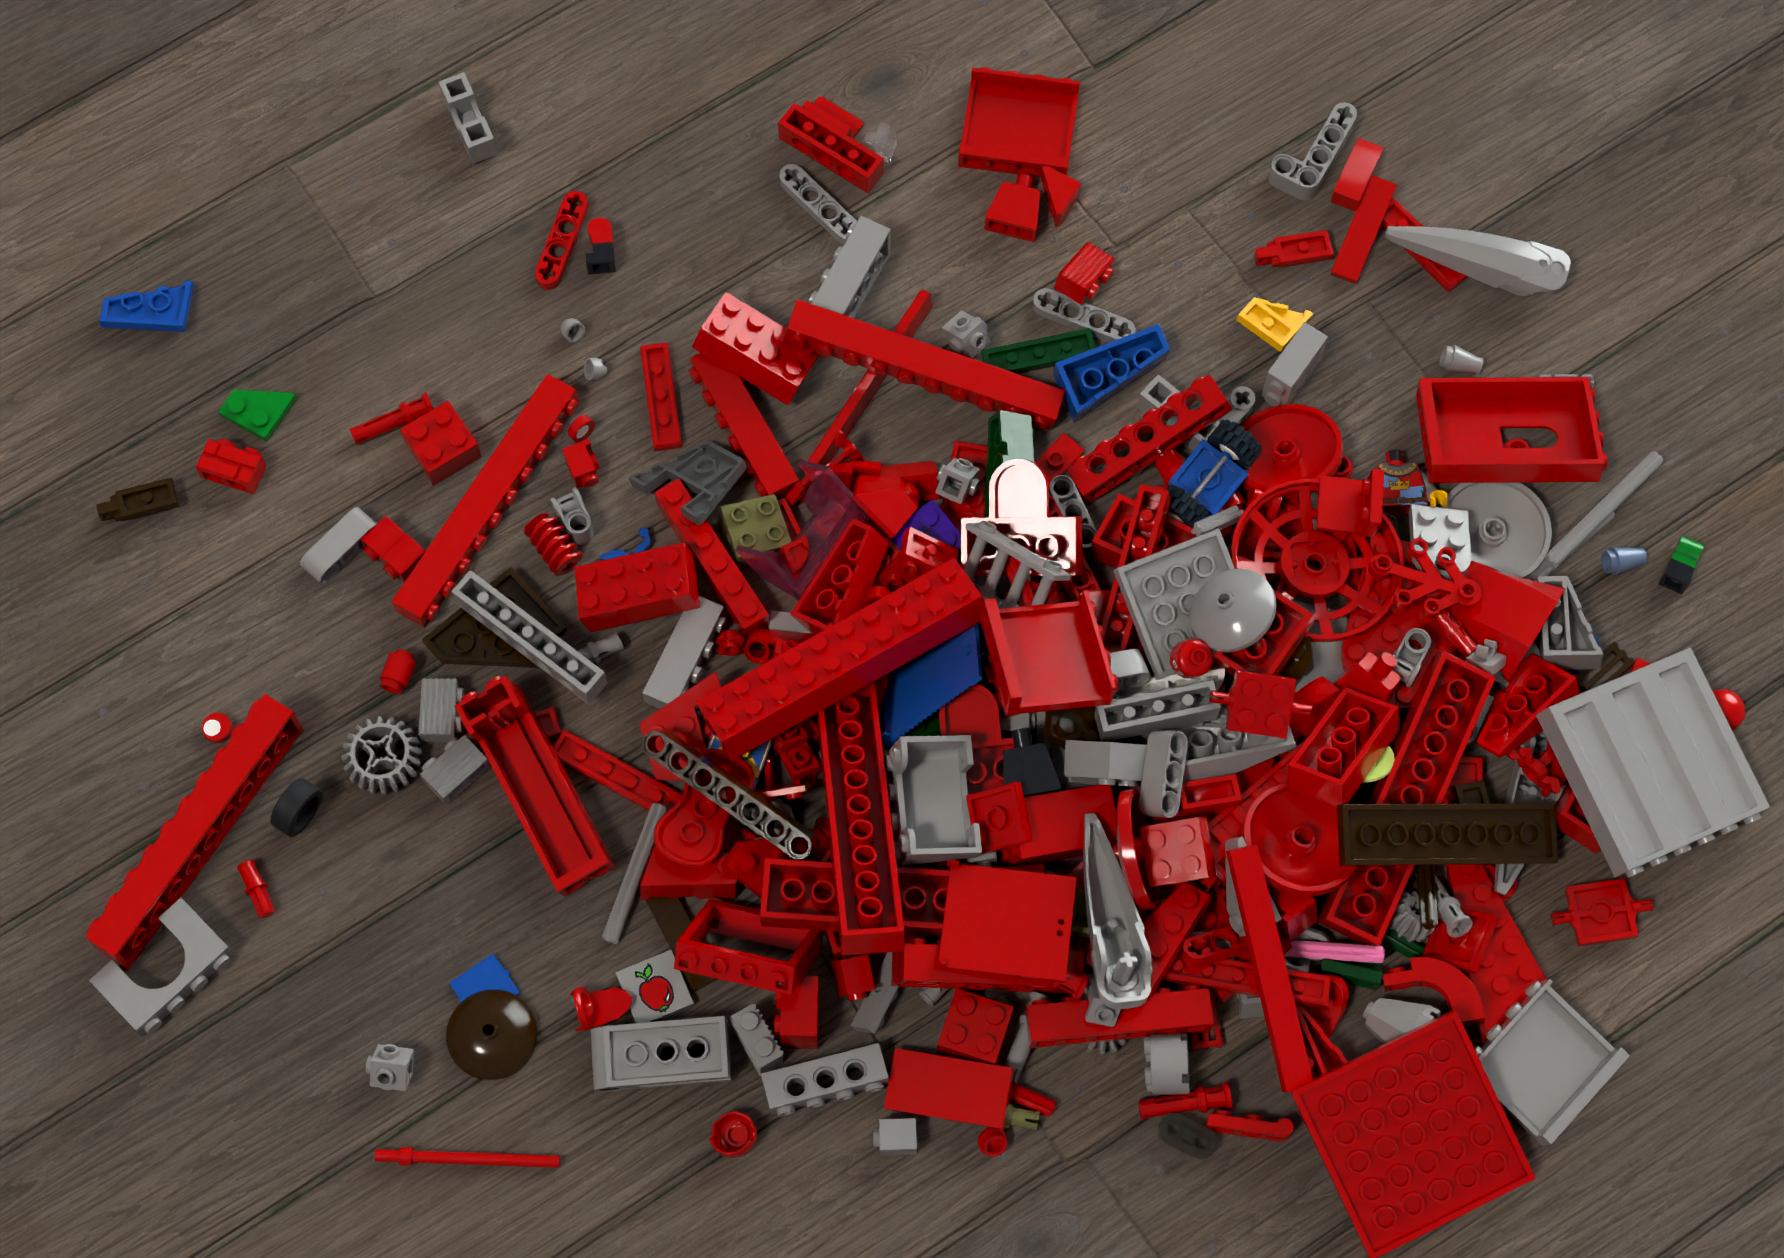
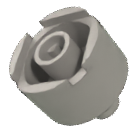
[1144,1033,1190,1095]

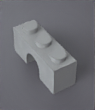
[439,72,498,164]
[1137,375,1220,451]

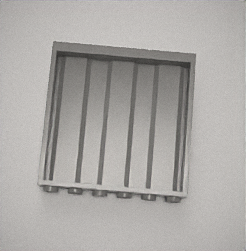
[1536,647,1770,878]

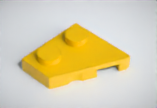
[1236,297,1314,352]

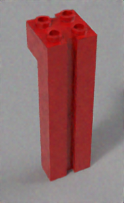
[454,676,616,897]

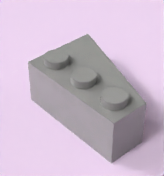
[1537,576,1603,670]

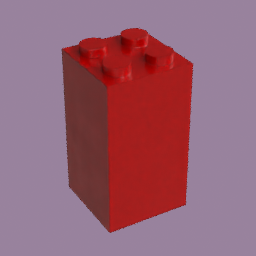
[997,784,1117,867]

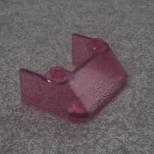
[735,460,872,601]

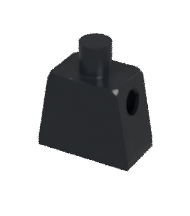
[1003,728,1061,796]

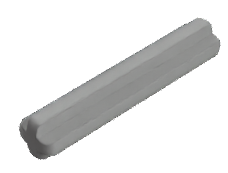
[1191,505,1244,536]

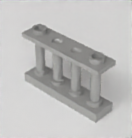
[964,520,1071,609]

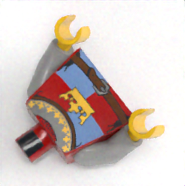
[1366,450,1447,516]

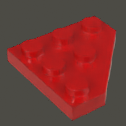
[721,828,830,899]

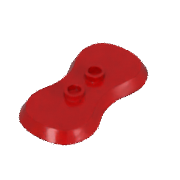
[654,749,755,867]

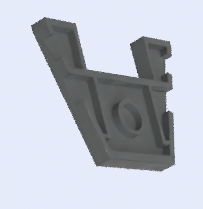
[629,440,747,526]

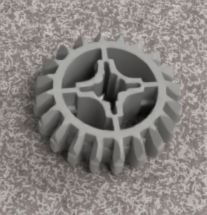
[341,716,422,795]

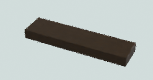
[639,887,719,992]

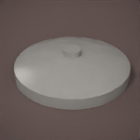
[1440,483,1552,578]

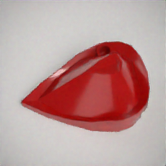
[1301,973,1349,1039]

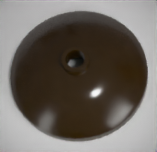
[446,990,537,1080]

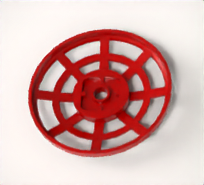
[1230,478,1404,642]

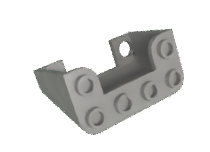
[884,735,982,866]

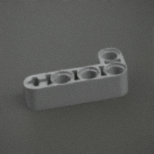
[1268,102,1357,201]

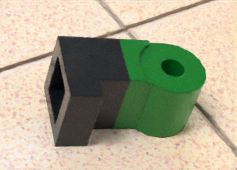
[1658,535,1704,594]

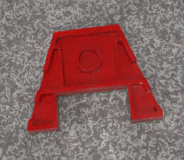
[639,672,721,781]

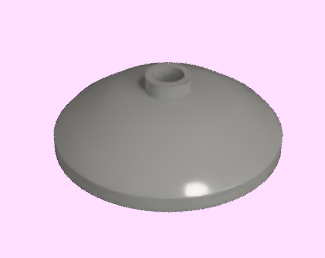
[1190,569,1276,652]

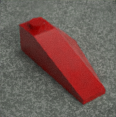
[1476,653,1580,758]

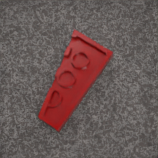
[1143,882,1212,999]

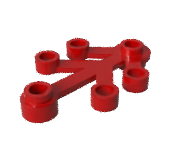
[1368,538,1481,618]

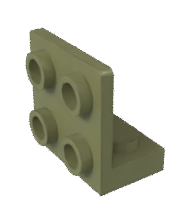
[717,494,791,570]

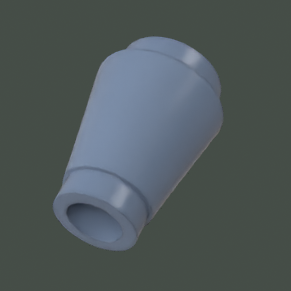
[1601,547,1647,575]

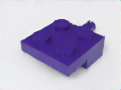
[889,499,961,556]

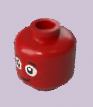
[1170,639,1213,678]

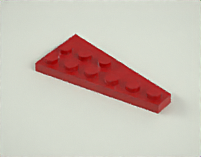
[1445,865,1551,1047]

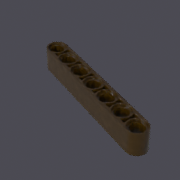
[642,730,820,859]

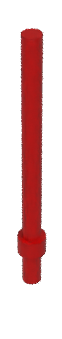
[374,1147,560,1168]

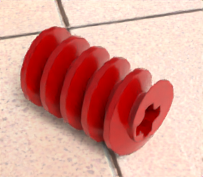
[523,513,583,576]

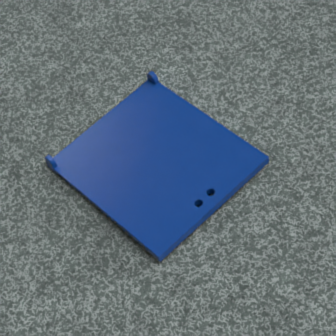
[881,623,983,746]

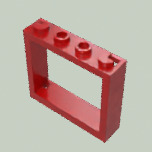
[674,899,823,995]

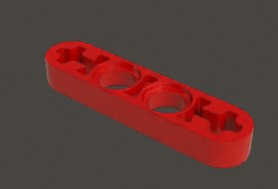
[535,191,589,290]

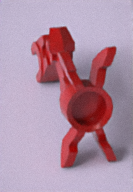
[785,430,867,506]
[1506,739,1560,797]

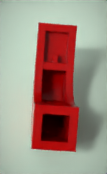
[1382,957,1485,1027]

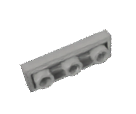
[850,952,899,1034]

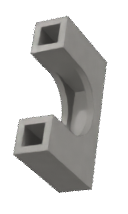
[89,898,234,1037]

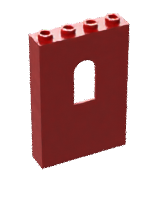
[1416,377,1608,483]

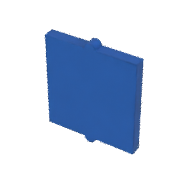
[449,954,520,1004]

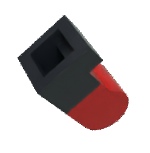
[585,217,616,275]

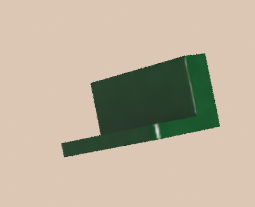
[1318,958,1383,991]

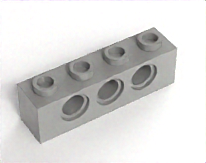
[761,1043,888,1117]

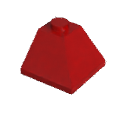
[852,475,919,539]

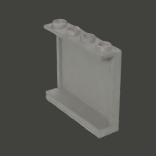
[1474,979,1630,1146]

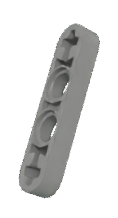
[779,164,857,245]
[1033,288,1136,342]

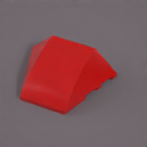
[1448,566,1565,682]

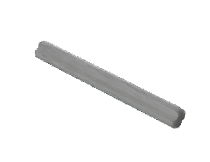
[602,803,668,944]

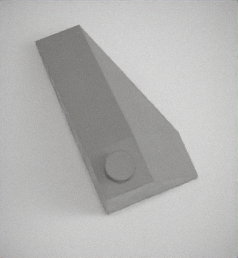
[1165,719,1296,782]

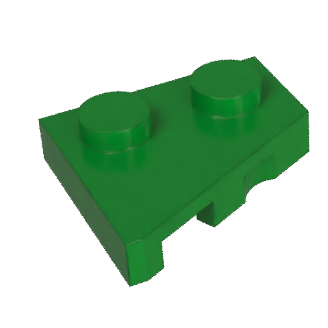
[218,390,297,442]

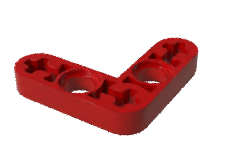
[1181,877,1249,968]

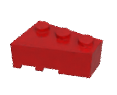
[640,845,740,900]

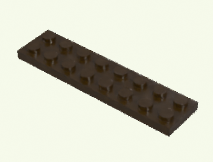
[1337,803,1558,866]

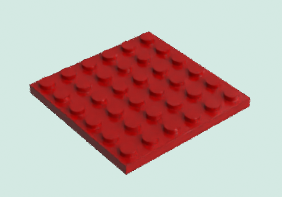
[1289,1010,1536,1258]

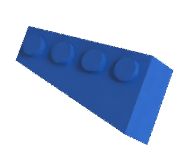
[1052,324,1170,423]

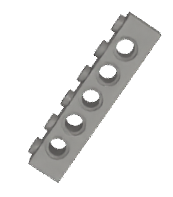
[451,570,608,705]

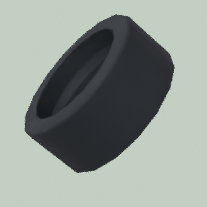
[270,778,323,837]

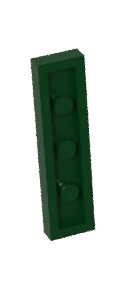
[981,328,1095,374]

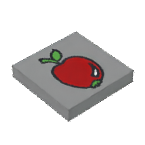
[615,950,694,1023]

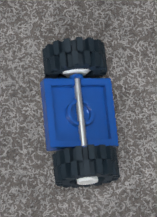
[1166,420,1263,528]

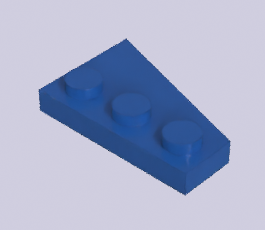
[99,280,194,332]

